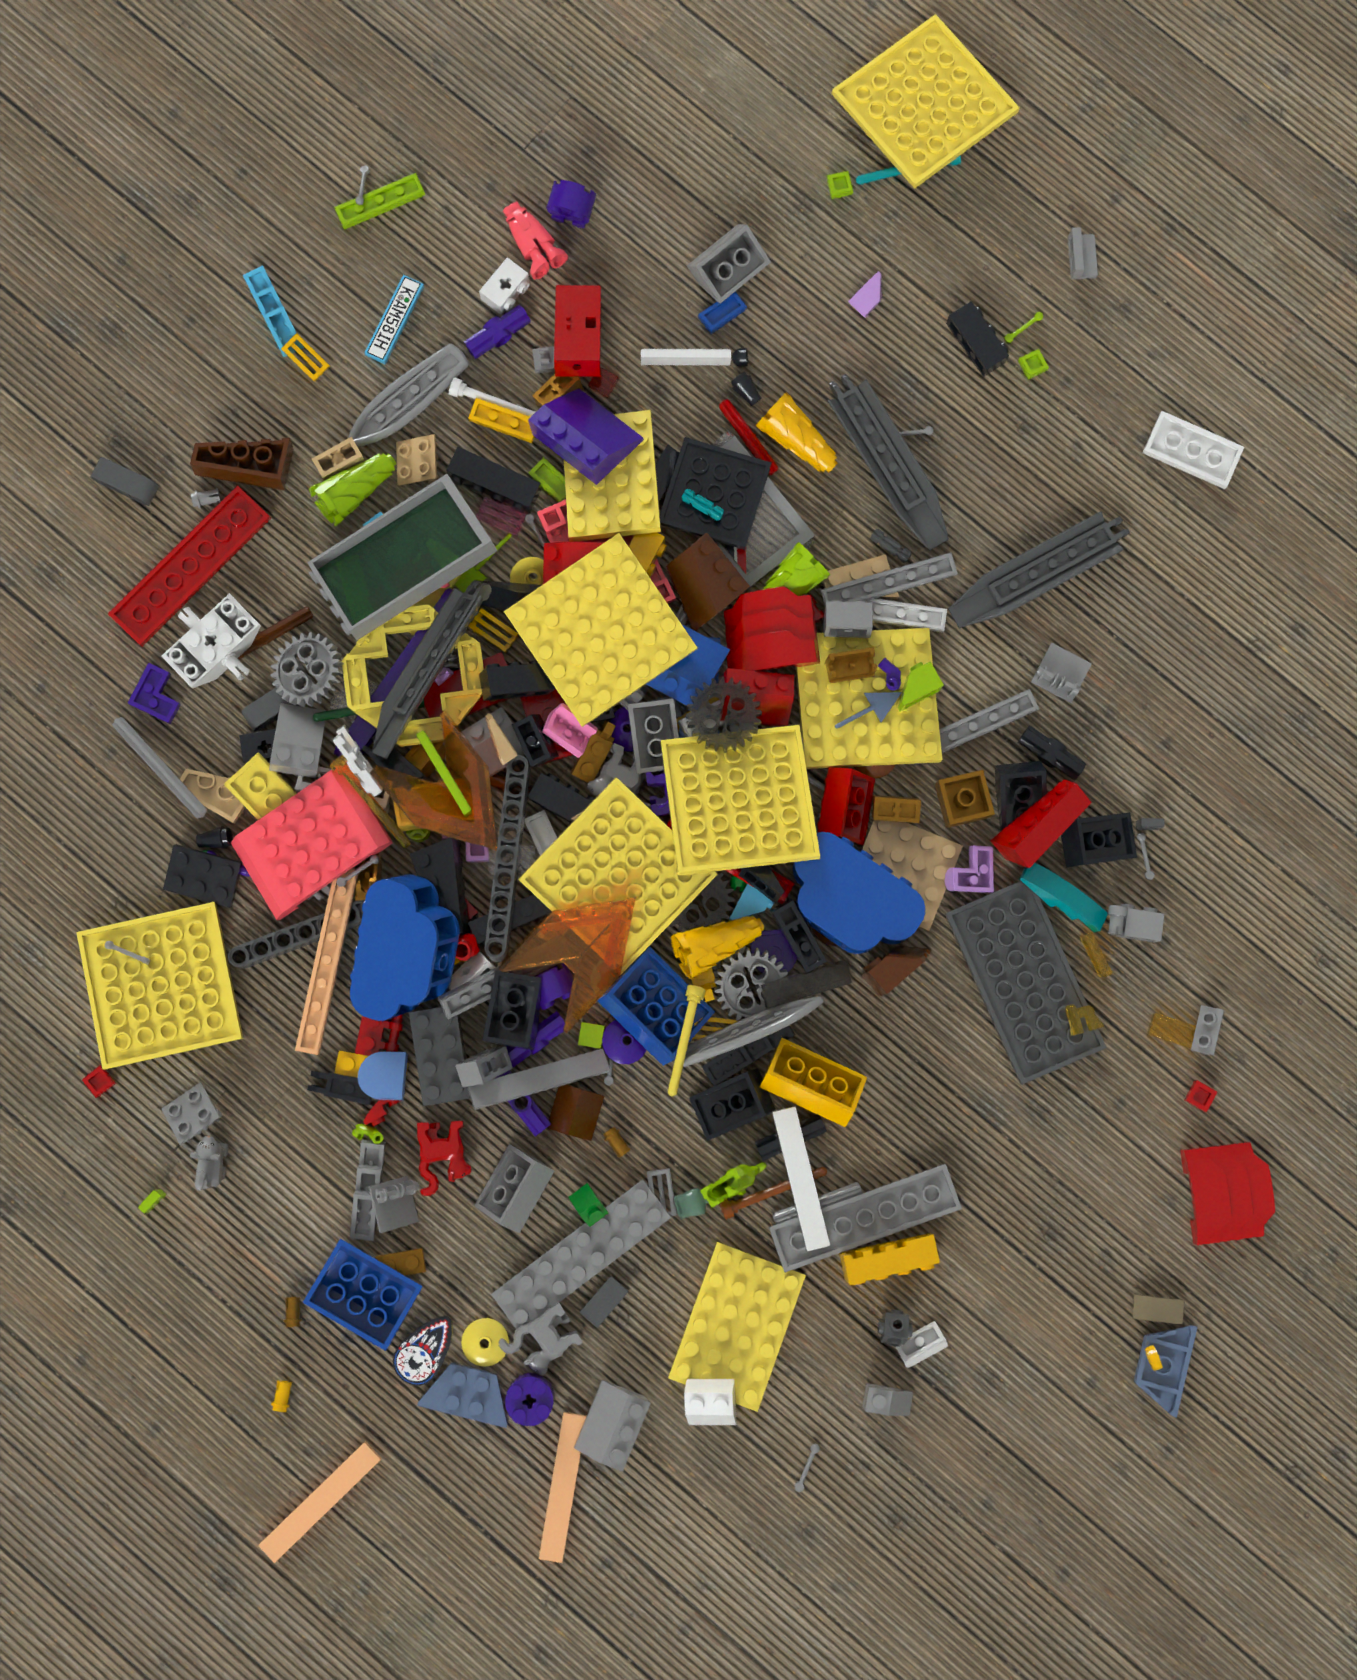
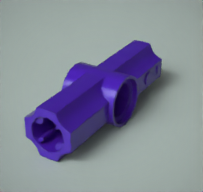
[464,304,531,359]
[506,1011,569,1067]
[496,1070,551,1137]

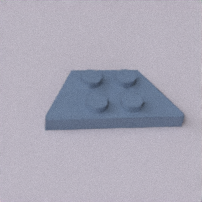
[1133,1325,1198,1418]
[417,1362,508,1428]

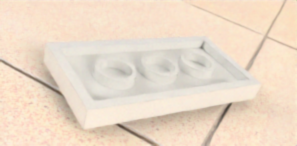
[1142,411,1244,489]

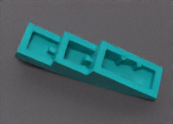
[1019,863,1108,932]

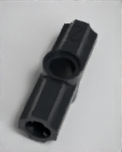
[1018,725,1086,781]
[754,1114,827,1161]

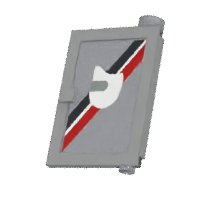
[664,431,815,592]

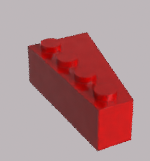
[990,780,1092,868]

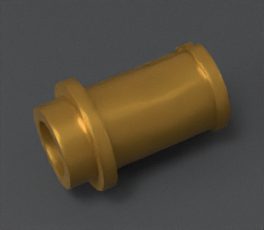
[603,1126,631,1158]
[283,1297,302,1327]

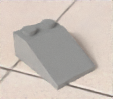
[269,703,325,778]

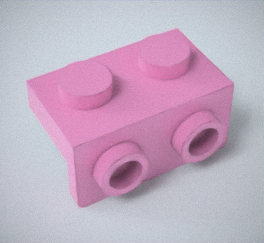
[542,703,598,758]

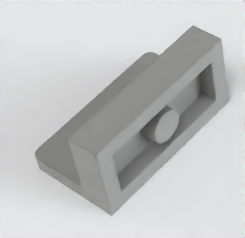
[1067,227,1098,279]

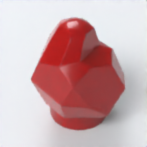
[456,934,480,962]

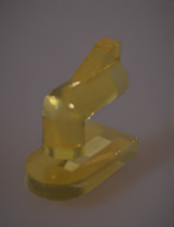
[1066,1004,1104,1036]

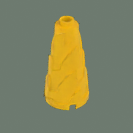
[756,392,838,473]
[671,916,764,979]

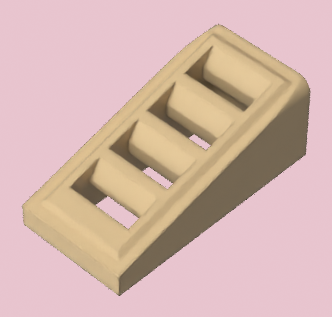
[485,713,517,765]

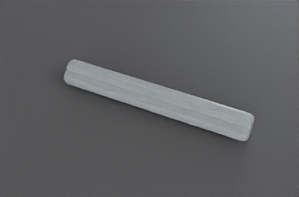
[772,1182,862,1224]

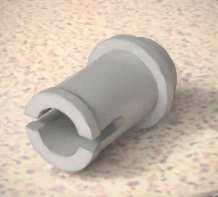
[191,488,221,508]

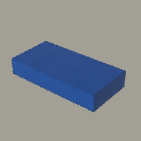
[698,291,747,334]

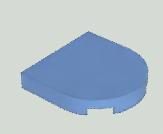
[358,1052,408,1100]

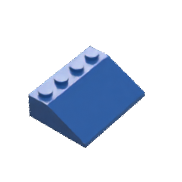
[646,624,730,711]
[597,946,715,1066]
[302,1239,423,1351]

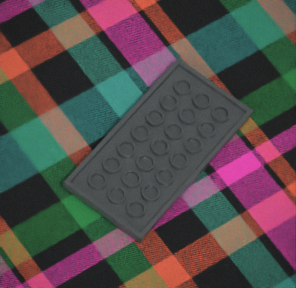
[945,881,1107,1085]

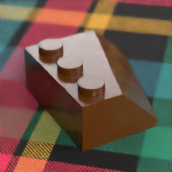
[666,533,750,631]
[861,946,931,997]

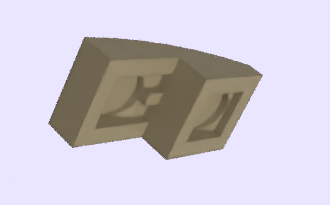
[1132,1294,1185,1324]

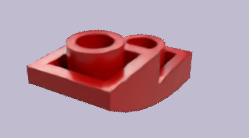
[363,1093,405,1127]

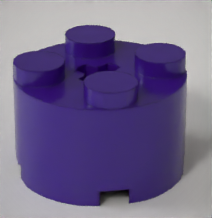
[546,180,596,228]
[534,961,578,1010]
[505,1373,555,1426]

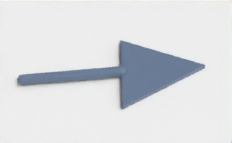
[835,692,902,729]

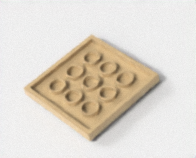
[861,820,963,931]

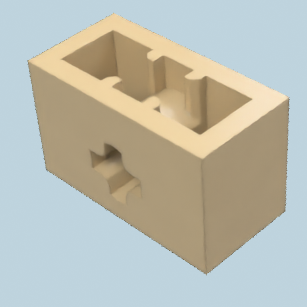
[312,437,365,480]

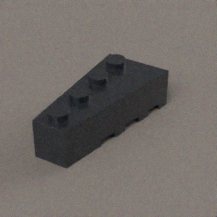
[410,837,470,935]

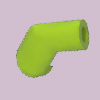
[352,1123,383,1144]

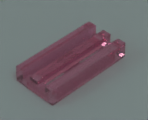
[476,497,526,536]

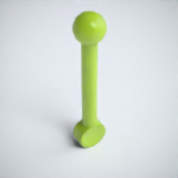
[1004,312,1043,344]

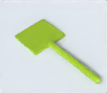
[455,533,512,593]

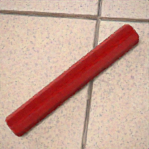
[719,399,779,476]

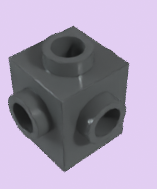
[878,1310,913,1347]

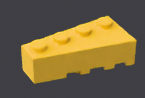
[839,1233,940,1285]

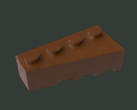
[190,438,294,490]

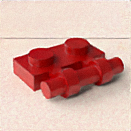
[355,1014,404,1056]

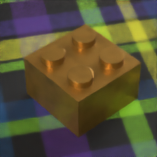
[935,770,995,828]

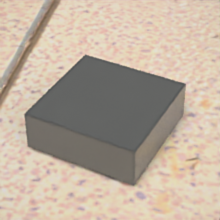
[1136,818,1165,830]

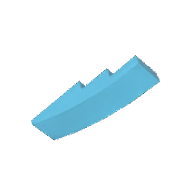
[243,266,304,357]

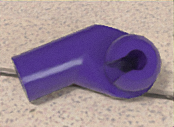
[878,658,901,691]

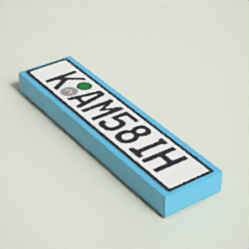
[364,275,424,365]

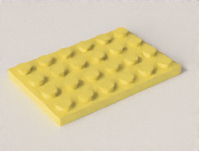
[564,410,661,542]
[668,1242,806,1412]

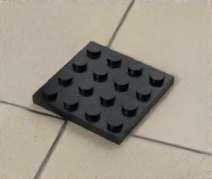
[660,437,772,550]

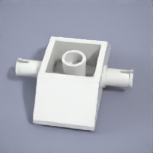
[162,593,261,689]

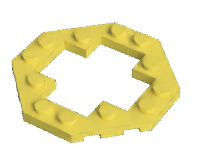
[342,604,484,747]

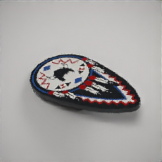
[393,1316,453,1386]

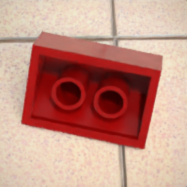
[720,668,794,727]
[817,767,875,846]

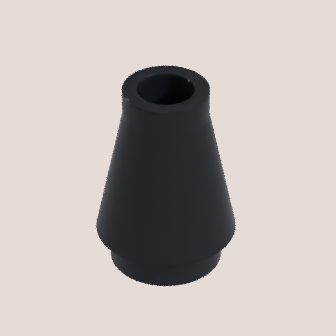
[730,371,762,407]
[196,826,233,849]

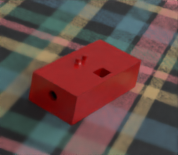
[554,285,601,377]

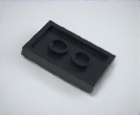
[163,844,243,908]

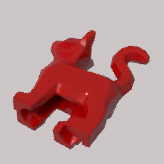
[417,1121,472,1196]

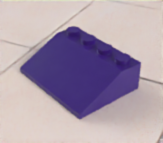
[528,388,644,485]

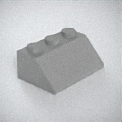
[687,224,771,304]
[628,699,679,774]
[443,707,526,789]
[474,1144,554,1233]
[574,1380,651,1472]

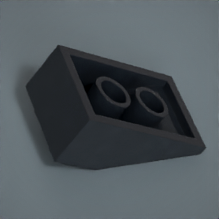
[995,761,1047,832]
[1061,812,1137,868]
[482,970,542,1051]
[689,1068,776,1141]

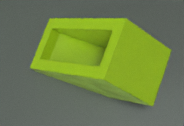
[898,662,944,712]

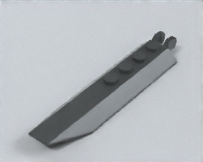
[828,374,949,551]
[948,511,1130,628]
[372,580,492,759]

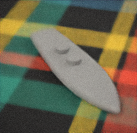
[348,343,469,447]
[683,997,824,1067]

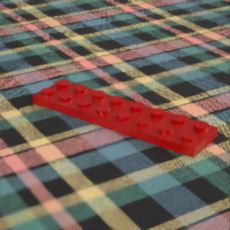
[108,485,271,647]

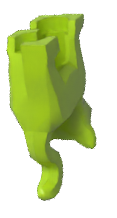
[700,1162,767,1208]

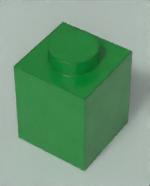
[568,1183,609,1227]

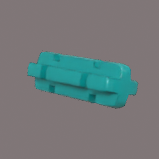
[682,489,724,521]

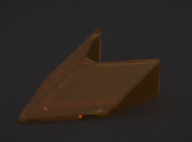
[370,709,497,851]
[499,897,636,1034]

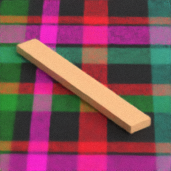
[295,869,359,1055]

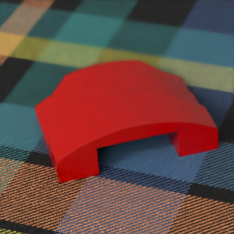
[724,586,820,671]
[1180,1142,1275,1245]

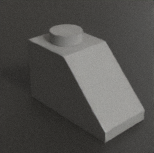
[862,1383,913,1416]

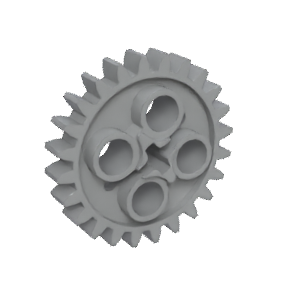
[270,632,344,707]
[714,948,790,1021]

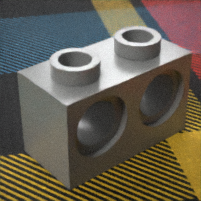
[455,1046,513,1087]

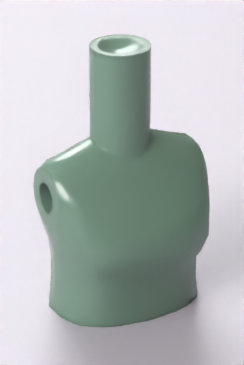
[674,1188,708,1220]

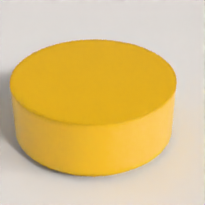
[1145,1345,1163,1371]

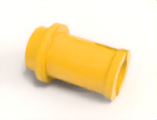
[271,1380,292,1412]

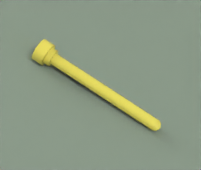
[668,985,706,1096]

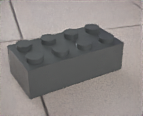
[409,1007,470,1106]

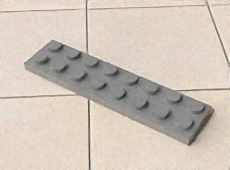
[769,1164,962,1272]
[491,1179,671,1329]

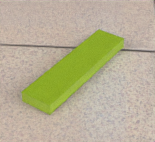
[334,173,425,230]
[416,730,472,818]

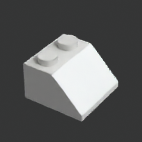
[684,1379,736,1425]

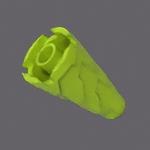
[309,453,396,526]
[762,542,830,596]

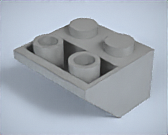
[822,600,873,638]

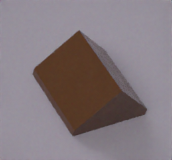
[547,1085,604,1141]

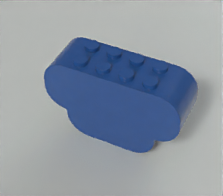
[793,832,925,954]
[350,874,460,1021]

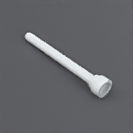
[449,377,535,417]

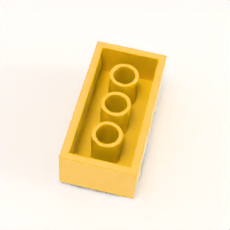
[759,1038,867,1127]

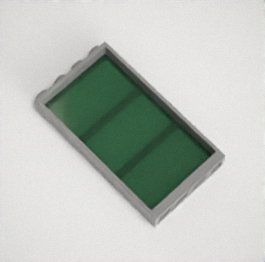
[307,474,497,640]

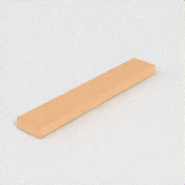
[539,1412,587,1563]
[258,1441,382,1563]

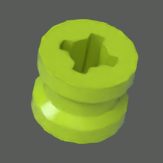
[406,827,431,842]

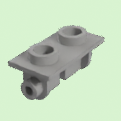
[1191,1005,1224,1056]

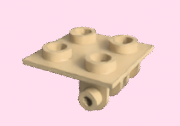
[396,434,439,486]

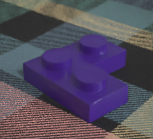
[128,663,181,725]

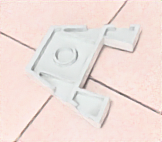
[333,724,383,797]

